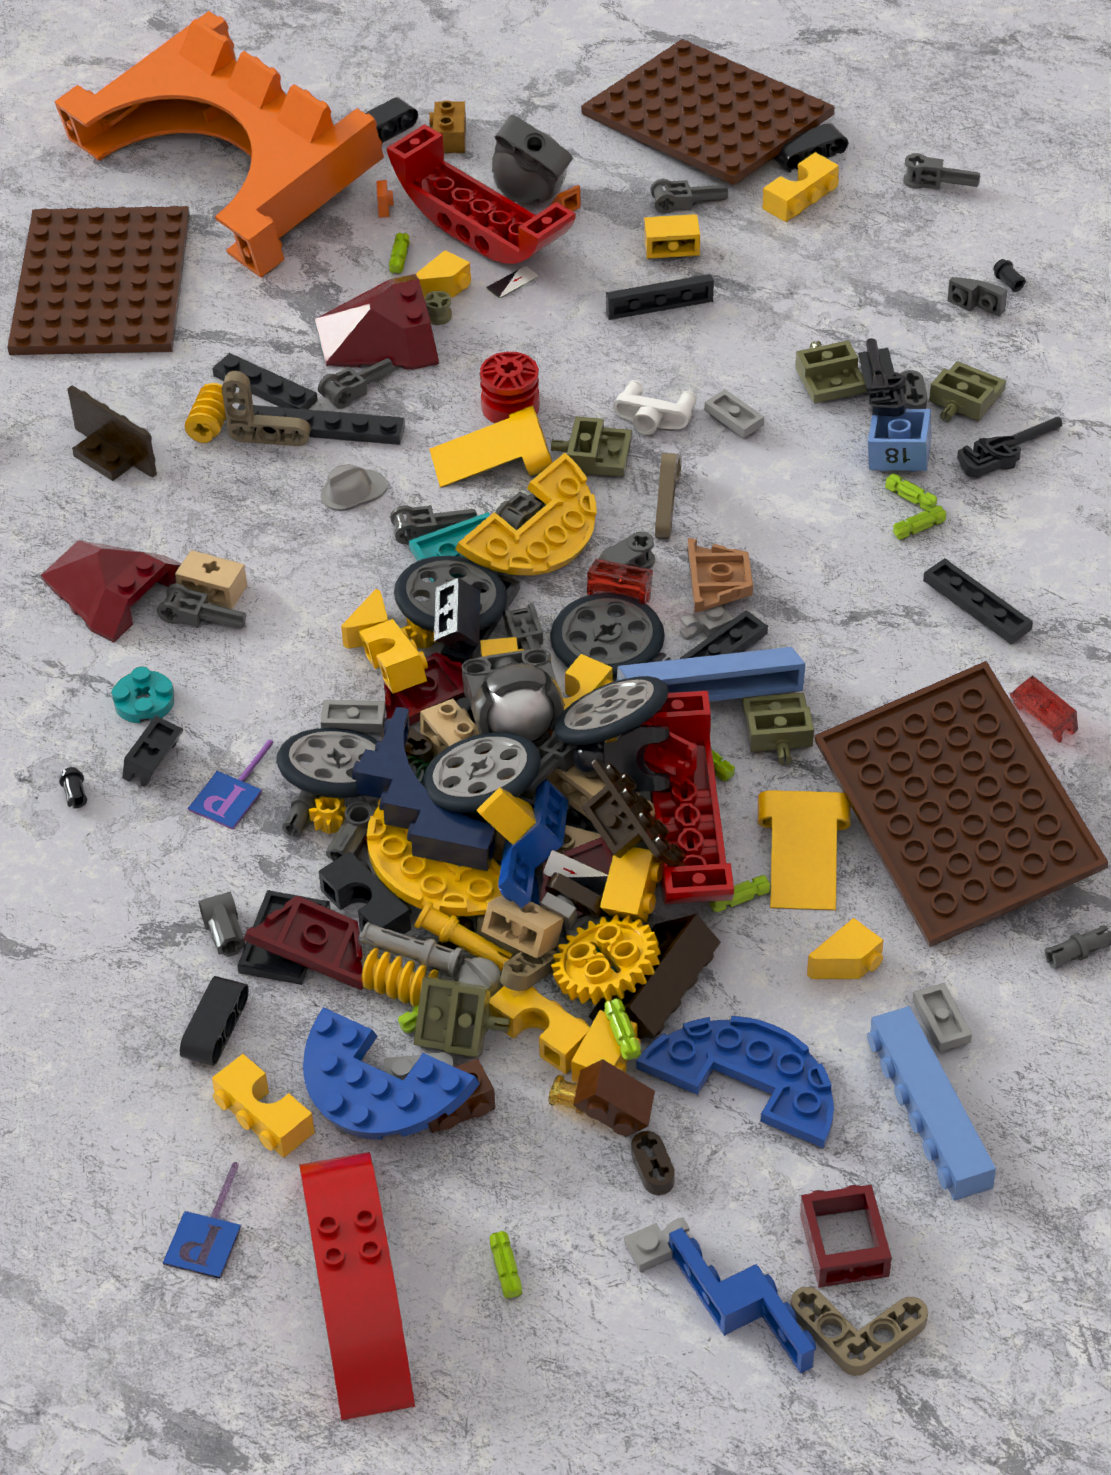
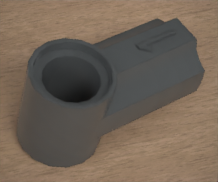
[326,801,374,861]
[198,892,245,957]

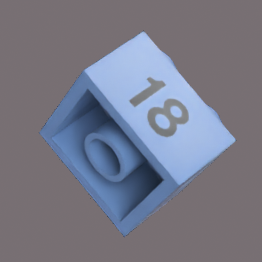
[868,409,932,472]

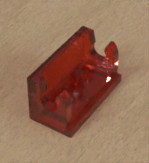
[587,559,653,605]
[1010,675,1078,743]

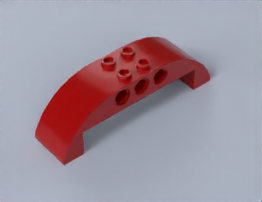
[387,124,576,264]
[648,691,734,905]
[299,1152,415,1420]

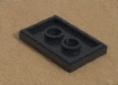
[237,890,330,985]

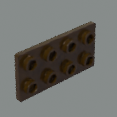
[67,385,157,481]
[582,758,687,867]

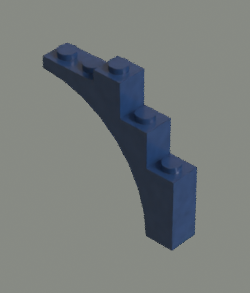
[352,707,497,871]

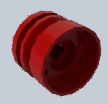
[480,351,540,423]

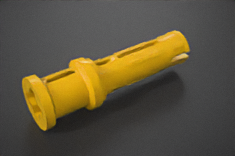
[414,901,513,972]

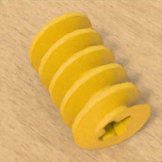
[184,383,226,443]
[362,948,439,1007]

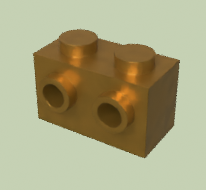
[429,100,466,153]

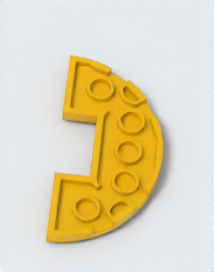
[455,453,597,576]
[367,798,502,916]

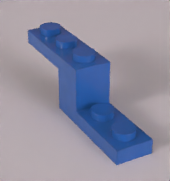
[498,779,568,909]
[669,1227,816,1374]

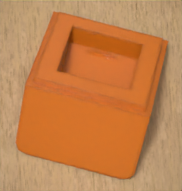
[550,185,581,211]

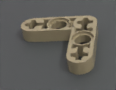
[222,371,311,446]
[655,453,682,539]
[475,914,560,991]
[791,1286,928,1376]

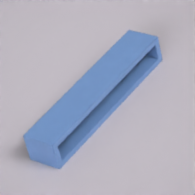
[617,647,806,702]
[867,1006,996,1201]

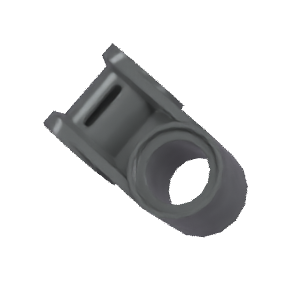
[598,531,655,584]

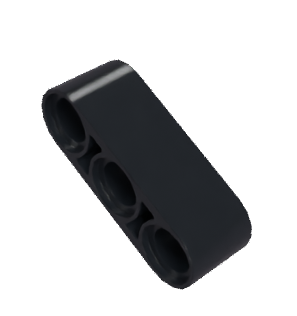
[365,97,418,143]
[773,123,848,173]
[179,976,249,1066]

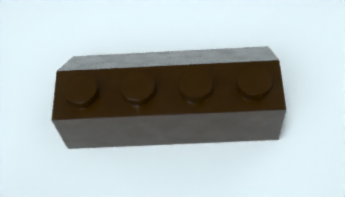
[588,914,721,1039]

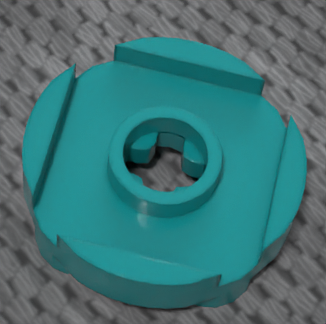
[111,666,174,723]

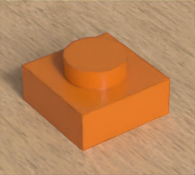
[376,180,394,218]

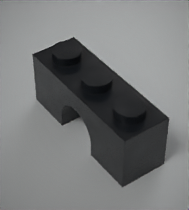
[318,851,412,950]

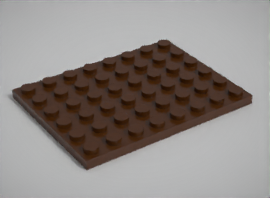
[581,39,835,185]
[7,206,190,355]
[814,661,1108,947]

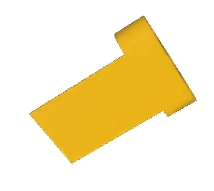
[429,406,553,488]
[757,790,851,910]

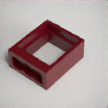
[800,1184,892,1288]

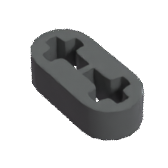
[900,370,928,409]

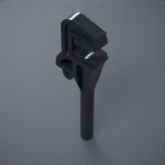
[866,338,907,417]
[957,416,1063,477]

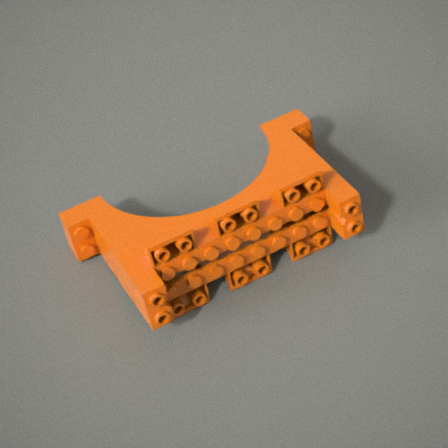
[54,11,384,278]

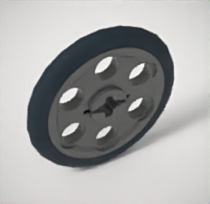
[394,556,508,632]
[550,593,665,678]

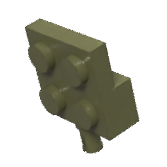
[795,340,867,404]
[929,361,1007,422]
[551,416,632,477]
[742,692,814,765]
[413,976,510,1058]

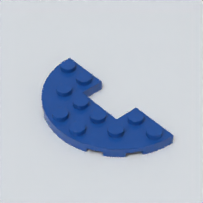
[303,1007,480,1140]
[636,1016,834,1148]

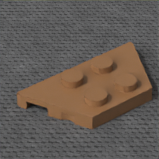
[687,538,753,612]

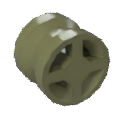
[424,291,452,325]

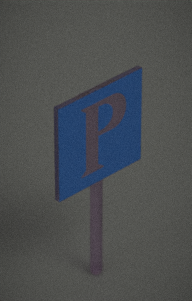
[163,1162,241,1279]

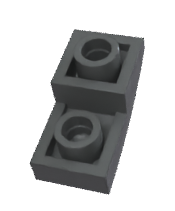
[947,277,1007,316]

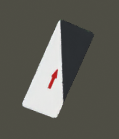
[487,266,538,298]
[543,850,608,896]

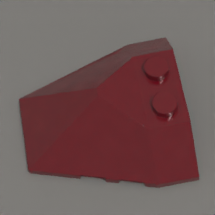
[315,274,439,370]
[41,540,182,643]

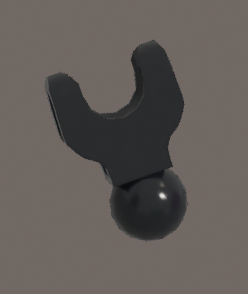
[573,725,671,792]

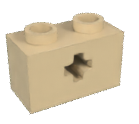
[175,550,247,609]
[481,895,564,959]

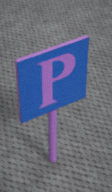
[188,739,273,830]

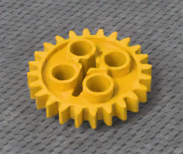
[551,915,661,1005]

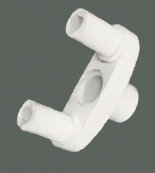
[613,380,697,435]

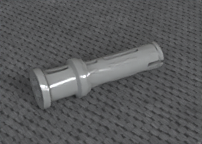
[360,922,463,977]

